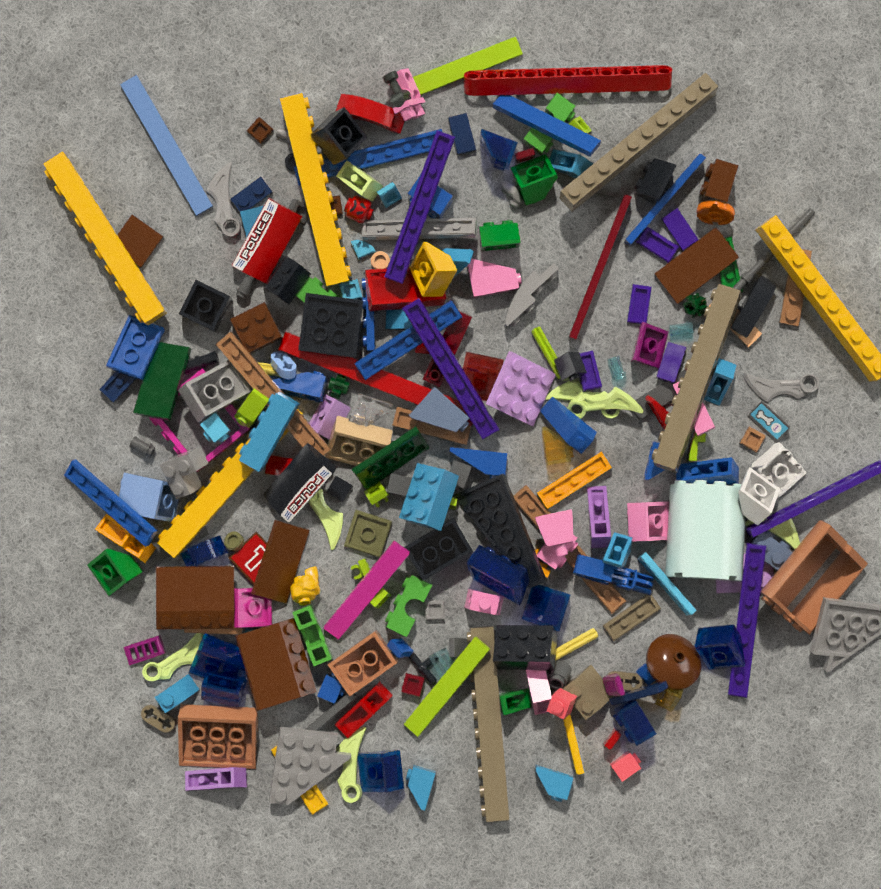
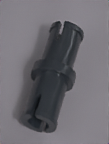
[184,351,219,374]

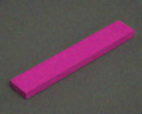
[323,541,410,639]

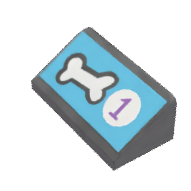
[748,401,790,441]

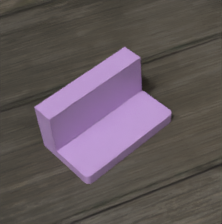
[309,394,351,439]

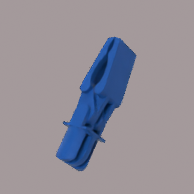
[573,555,654,595]

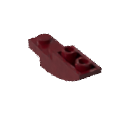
[423,310,473,387]

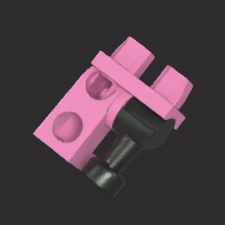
[382,68,425,121]

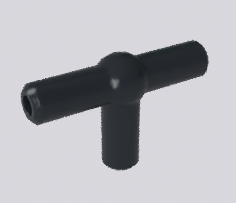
[408,652,439,684]

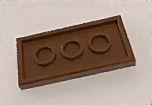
[655,227,739,304]
[251,520,310,603]

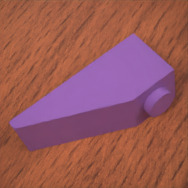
[587,486,611,548]
[185,767,247,791]

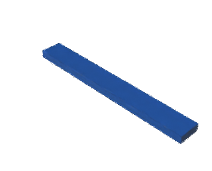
[294,129,442,185]

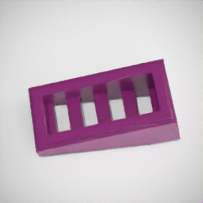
[123,635,166,665]
[603,673,625,696]

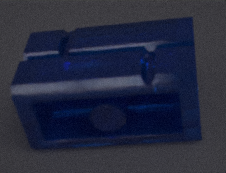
[201,672,244,708]

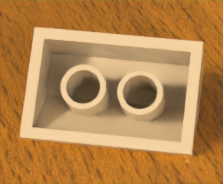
[325,416,392,466]

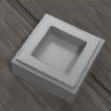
[425,600,445,620]

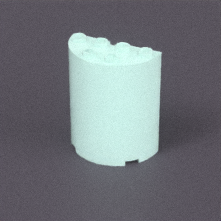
[665,480,746,581]

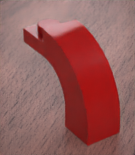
[336,94,405,134]

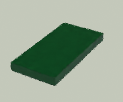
[133,342,191,421]
[352,426,430,490]

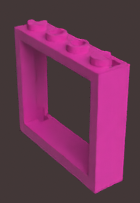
[149,368,252,472]

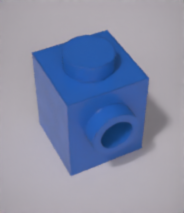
[317,672,345,704]

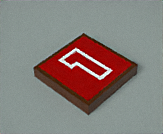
[229,531,267,584]

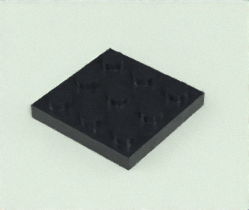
[298,293,364,358]

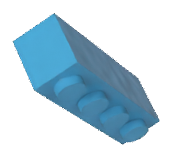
[239,392,300,472]

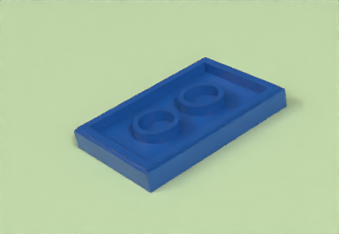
[106,315,165,381]

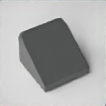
[288,199,309,225]

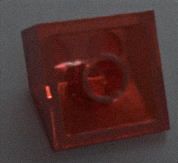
[463,352,504,401]

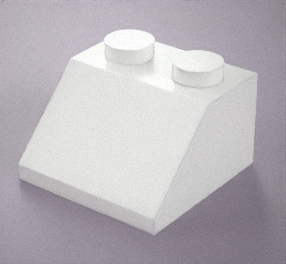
[738,467,780,525]

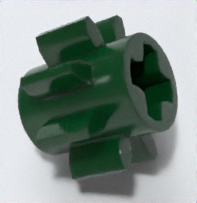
[683,293,707,318]
[327,374,350,399]

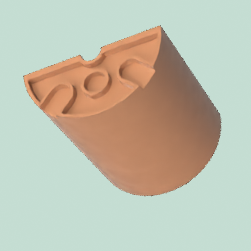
[760,520,868,635]

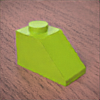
[234,388,269,428]

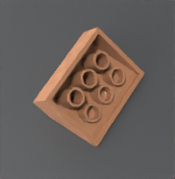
[178,704,258,769]

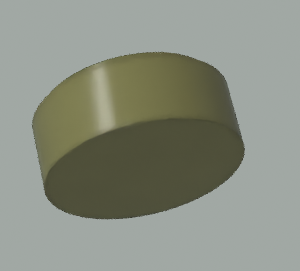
[224,531,244,552]

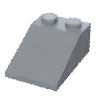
[178,360,252,423]

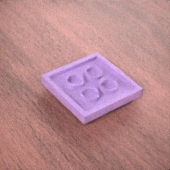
[486,351,555,426]

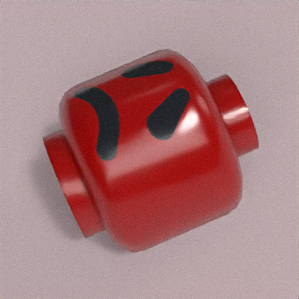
[344,195,374,223]

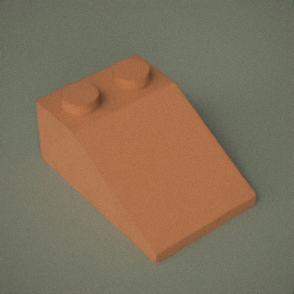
[328,630,398,696]

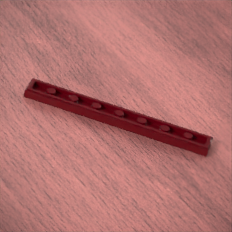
[569,195,632,341]

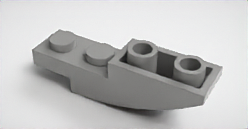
[505,263,559,327]

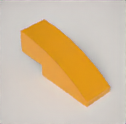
[95,514,156,563]

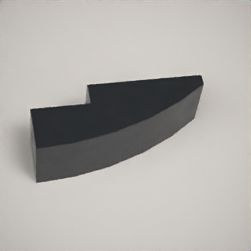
[730,275,777,338]

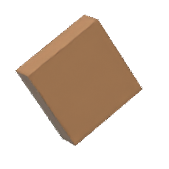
[740,426,766,452]

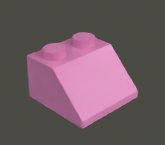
[627,501,669,542]

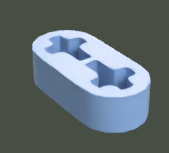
[271,351,297,379]

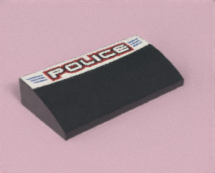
[263,442,337,523]

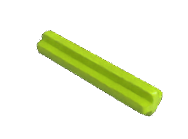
[532,326,561,379]

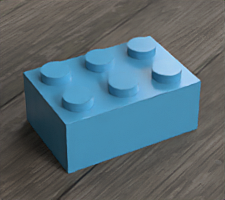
[399,463,459,531]

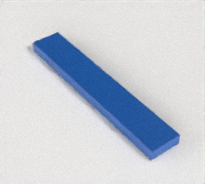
[493,95,601,157]
[625,154,706,247]
[355,300,462,380]
[64,459,157,547]

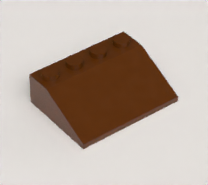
[156,566,234,630]
[235,618,317,711]

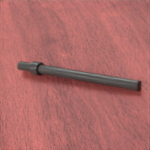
[732,208,815,290]

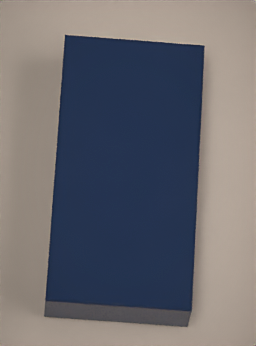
[448,113,476,155]

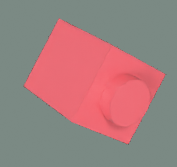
[547,688,577,719]
[610,751,641,782]

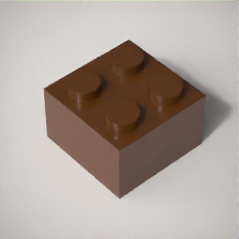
[699,159,739,203]
[230,302,283,354]

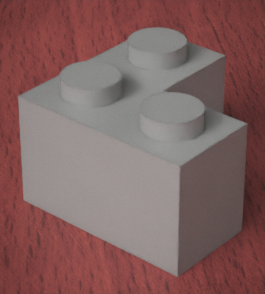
[160,446,209,499]

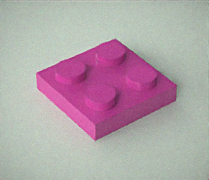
[234,588,272,628]

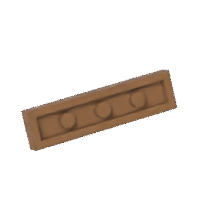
[779,249,812,326]
[392,407,471,445]

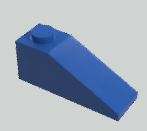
[273,371,328,403]
[540,397,597,454]
[450,447,508,479]
[676,457,739,486]

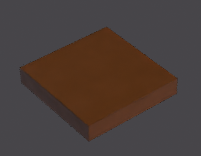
[118,215,163,268]

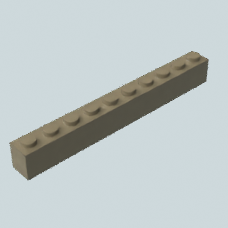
[559,73,718,212]
[651,284,742,473]
[467,626,509,822]

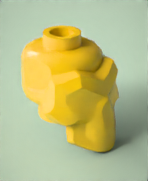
[290,566,320,606]

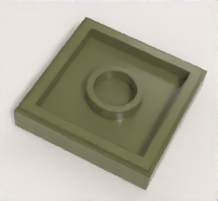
[344,510,392,558]

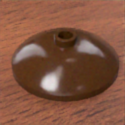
[646,634,701,690]

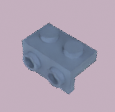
[752,530,793,571]

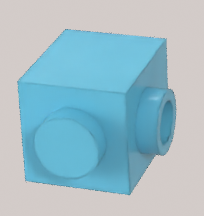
[200,413,231,443]

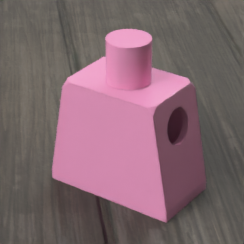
[535,509,573,556]
[465,589,504,615]

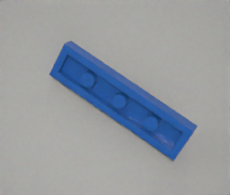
[362,278,375,351]

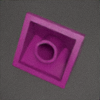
[631,322,669,368]

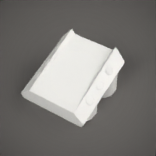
[751,442,806,497]

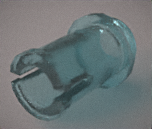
[669,321,694,337]
[608,356,627,381]

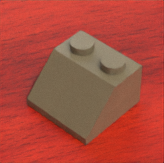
[562,665,613,720]

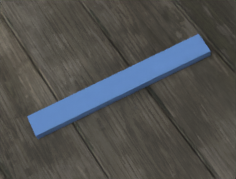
[120,75,213,216]

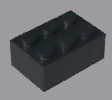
[404,518,473,581]
[493,625,557,670]

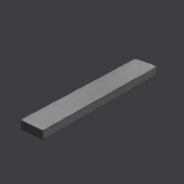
[361,218,477,240]

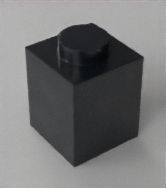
[554,351,587,383]

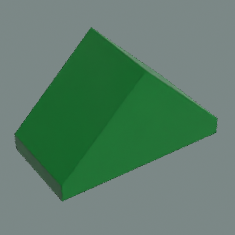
[499,688,532,715]

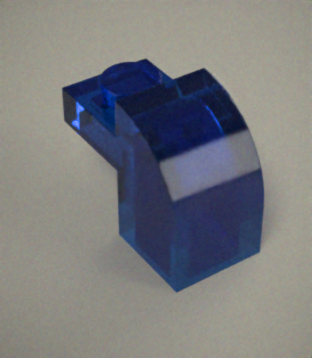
[181,535,228,566]

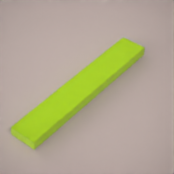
[413,36,523,95]
[404,636,491,737]

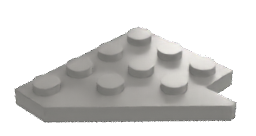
[810,597,881,672]
[269,727,351,805]

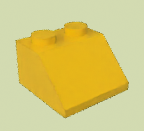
[409,242,457,297]

